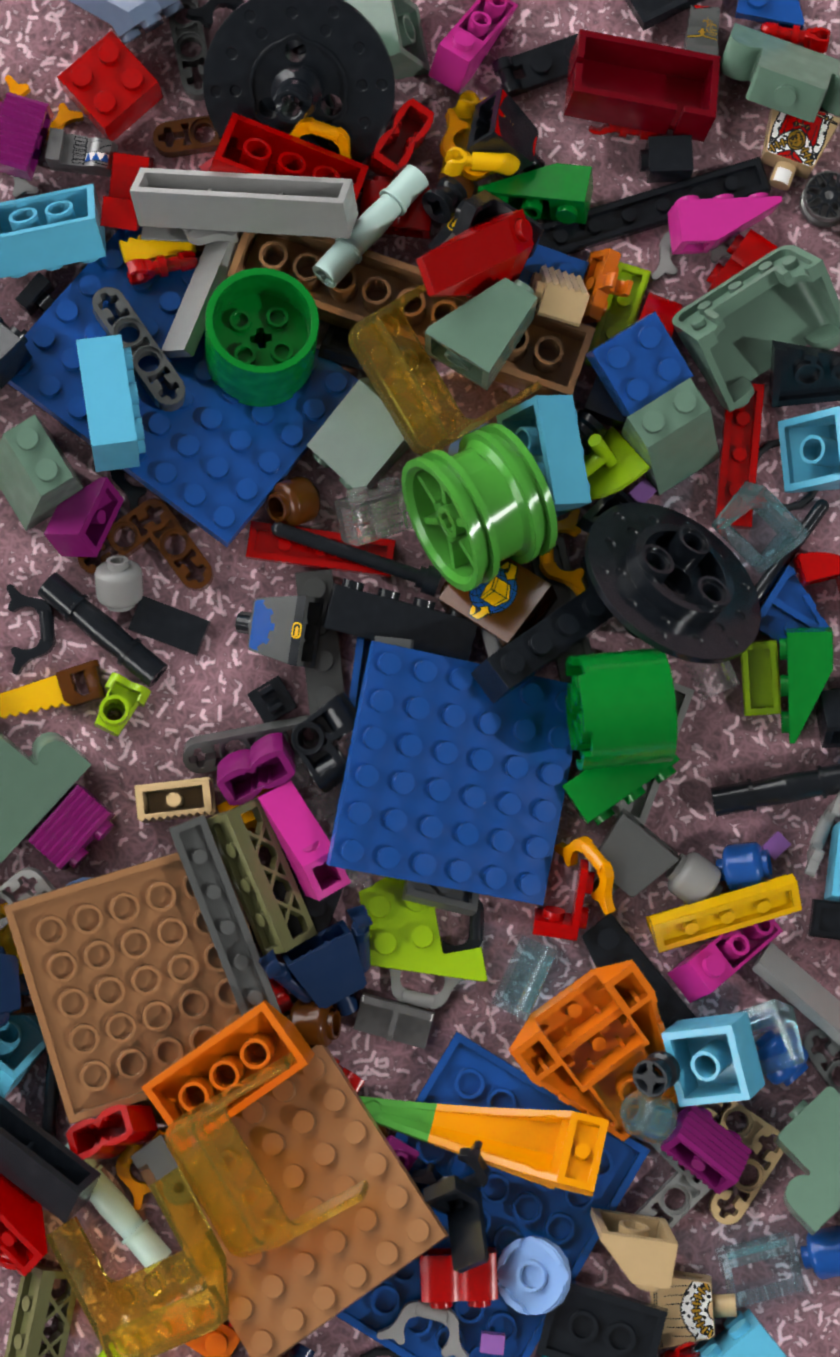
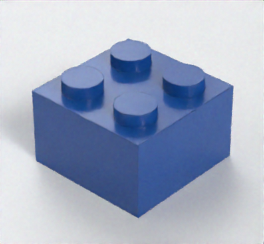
[585,312,694,417]

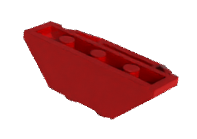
[0,1173,48,1277]

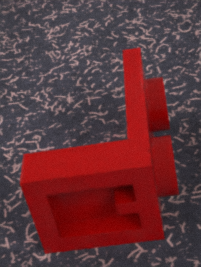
[532,859,595,941]

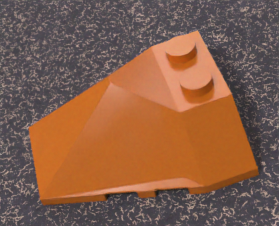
[509,960,678,1142]

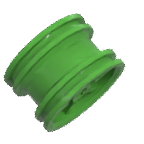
[401,423,558,592]

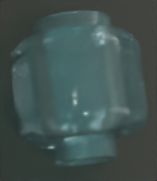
[620,1089,677,1144]

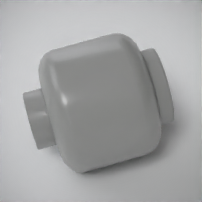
[94,555,144,612]
[665,852,723,905]

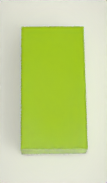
[740,639,781,716]

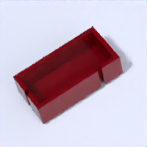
[564,29,721,142]

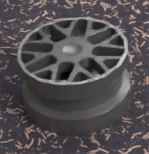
[799,171,840,228]

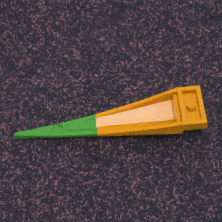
[359,1096,609,1197]

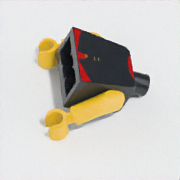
[443,88,545,179]

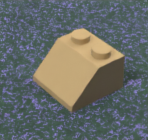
[590,1208,678,1292]

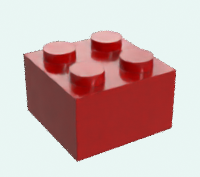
[57,30,164,141]

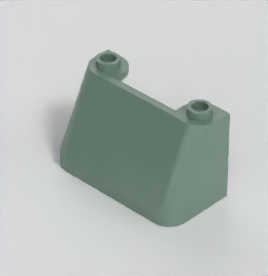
[672,245,840,412]

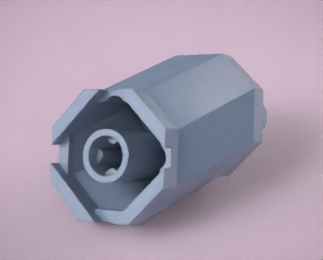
[68,0,184,45]

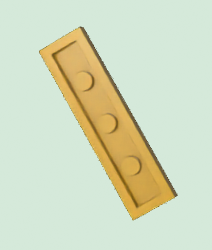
[645,873,802,953]

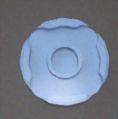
[497,1236,571,1315]

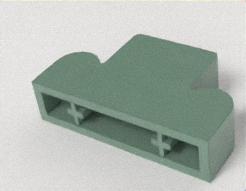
[720,23,840,123]
[0,732,92,864]
[776,1086,840,1236]

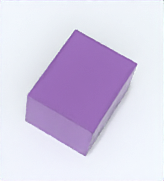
[628,478,657,503]
[761,831,791,861]
[479,1330,505,1355]

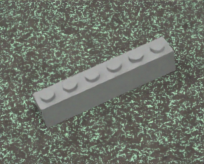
[130,167,358,239]

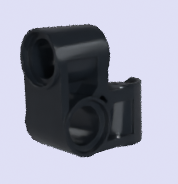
[291,692,357,793]

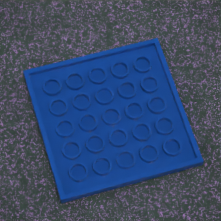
[326,641,573,906]

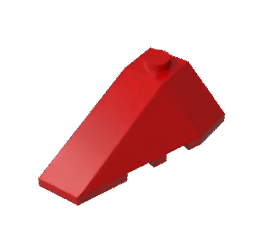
[416,209,534,298]

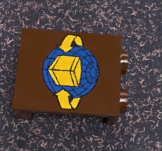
[438,558,558,647]

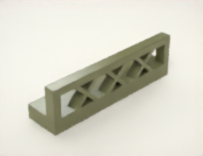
[206,798,317,956]
[4,1262,82,1357]

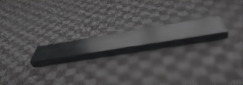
[538,157,771,255]

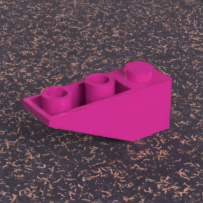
[428,0,518,94]
[667,192,782,255]
[257,780,351,901]
[668,919,783,1003]

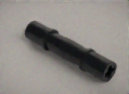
[38,572,168,688]
[710,763,840,817]

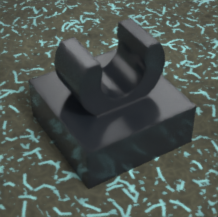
[15,272,55,316]
[247,675,298,723]

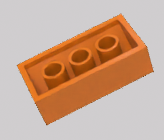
[141,1000,315,1150]

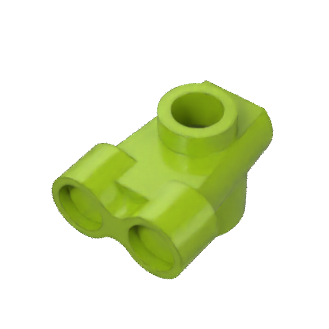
[94,672,151,737]

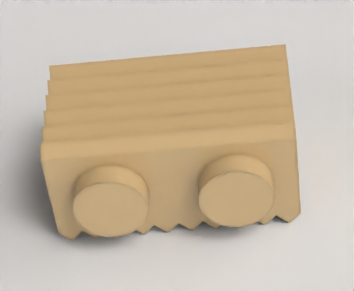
[529,264,590,327]
[135,777,217,823]

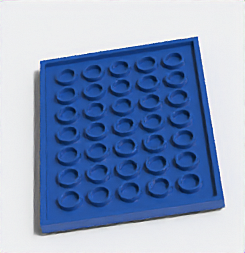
[8,226,358,547]
[337,1031,650,1357]

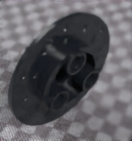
[203,0,395,163]
[584,502,761,664]

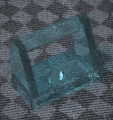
[712,481,810,573]
[491,935,558,1021]
[736,999,805,1076]
[715,1230,805,1308]

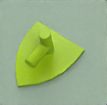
[584,426,650,501]

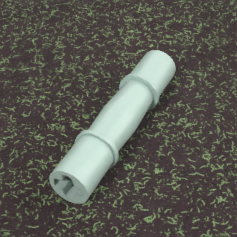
[312,165,429,288]
[65,1143,172,1272]

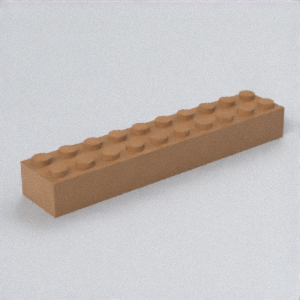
[226,232,596,395]

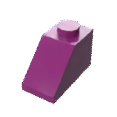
[44,477,124,557]

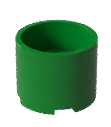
[205,268,319,407]
[565,648,678,771]

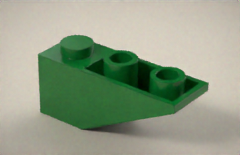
[477,163,593,224]
[779,627,833,744]
[562,755,680,826]

